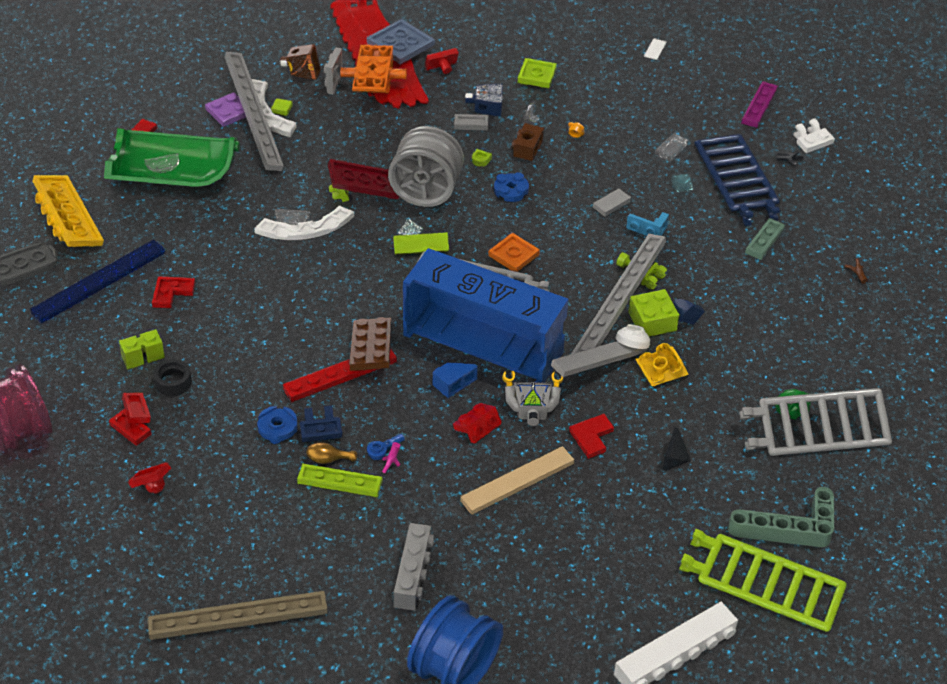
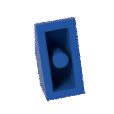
[432,363,478,398]

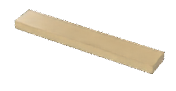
[460,446,574,515]

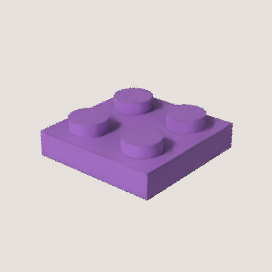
[205,92,246,127]

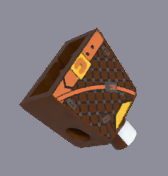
[280,44,321,80]

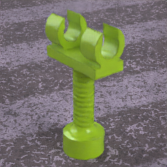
[616,252,667,289]

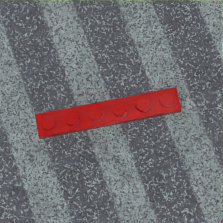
[283,350,397,402]

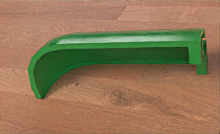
[104,128,240,187]

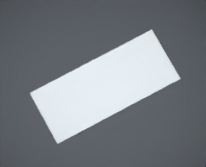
[644,39,666,60]

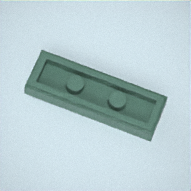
[745,218,785,260]

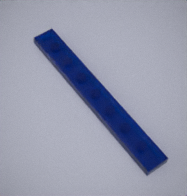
[30,239,165,324]

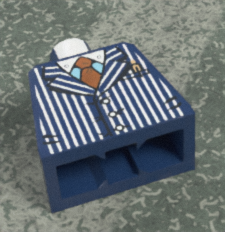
[465,83,503,116]

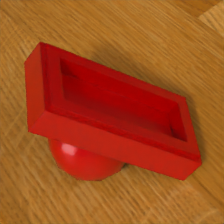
[128,462,171,493]

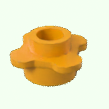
[568,122,585,138]

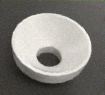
[615,324,650,349]

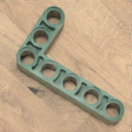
[728,487,834,547]

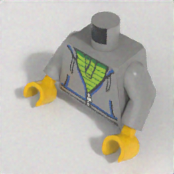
[502,371,564,426]

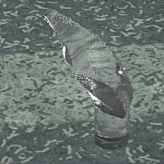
[524,101,539,123]

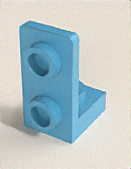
[626,212,669,236]

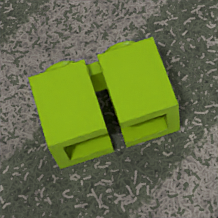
[119,329,165,370]

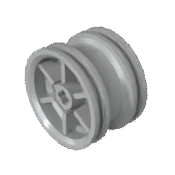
[388,126,464,207]

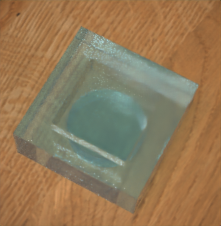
[671,174,693,192]
[398,219,424,235]

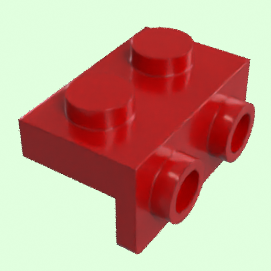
[453,403,502,443]

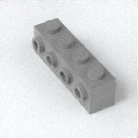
[394,523,434,611]

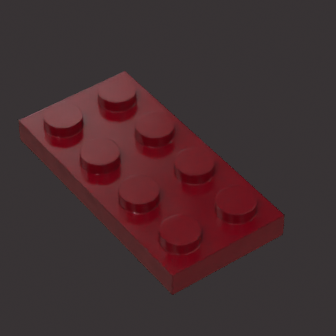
[328,159,400,199]

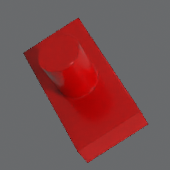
[425,48,459,74]

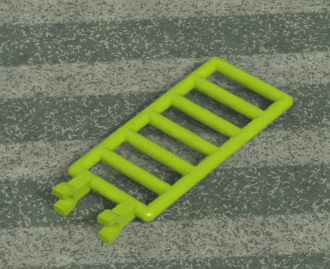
[679,529,846,632]

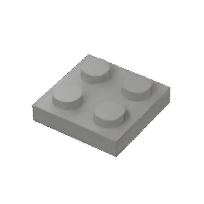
[324,48,343,94]

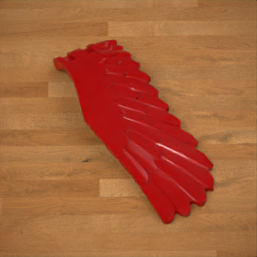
[330,0,429,109]

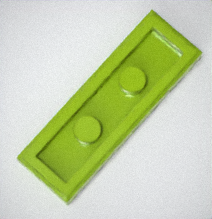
[393,233,449,255]

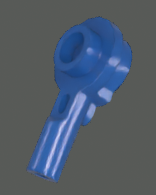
[367,434,405,460]

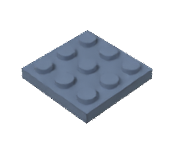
[367,19,435,64]

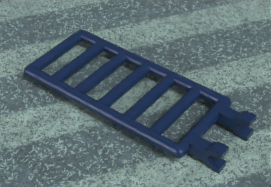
[695,134,780,226]

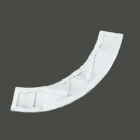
[252,79,296,137]
[255,206,354,240]

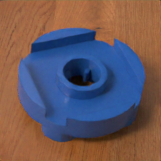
[494,172,529,202]
[257,406,298,444]

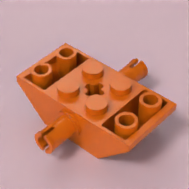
[340,45,407,94]

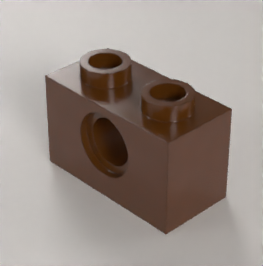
[511,123,544,161]

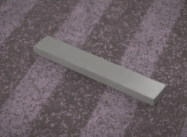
[551,341,647,377]

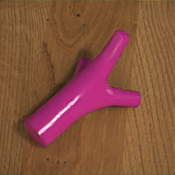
[382,442,400,474]

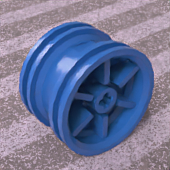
[407,595,503,684]

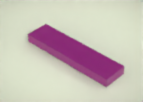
[741,81,778,128]

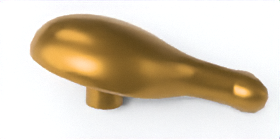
[306,442,357,464]

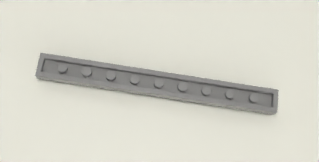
[224,52,284,171]
[571,234,666,354]

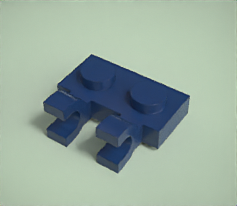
[300,405,342,443]

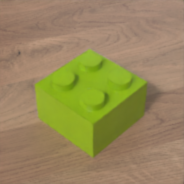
[628,289,679,336]

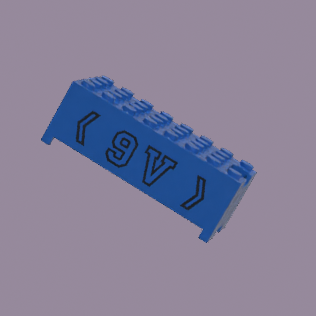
[403,248,568,383]

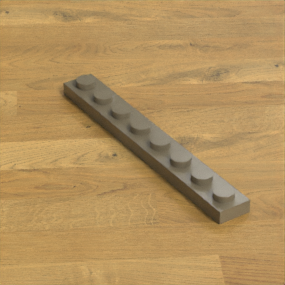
[148,591,327,640]

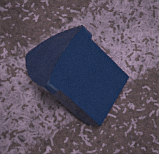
[674,299,705,325]

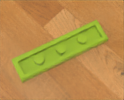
[297,463,382,497]

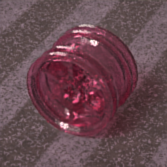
[0,363,52,455]

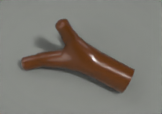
[845,258,868,284]

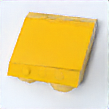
[635,343,689,387]

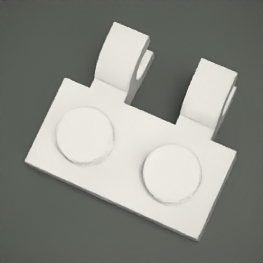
[793,119,835,153]

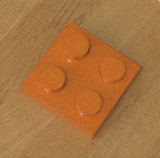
[488,233,540,272]

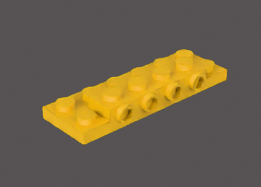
[33,175,104,247]

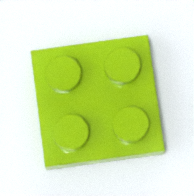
[518,58,557,88]

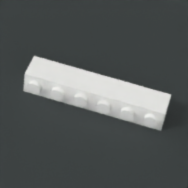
[614,602,738,684]

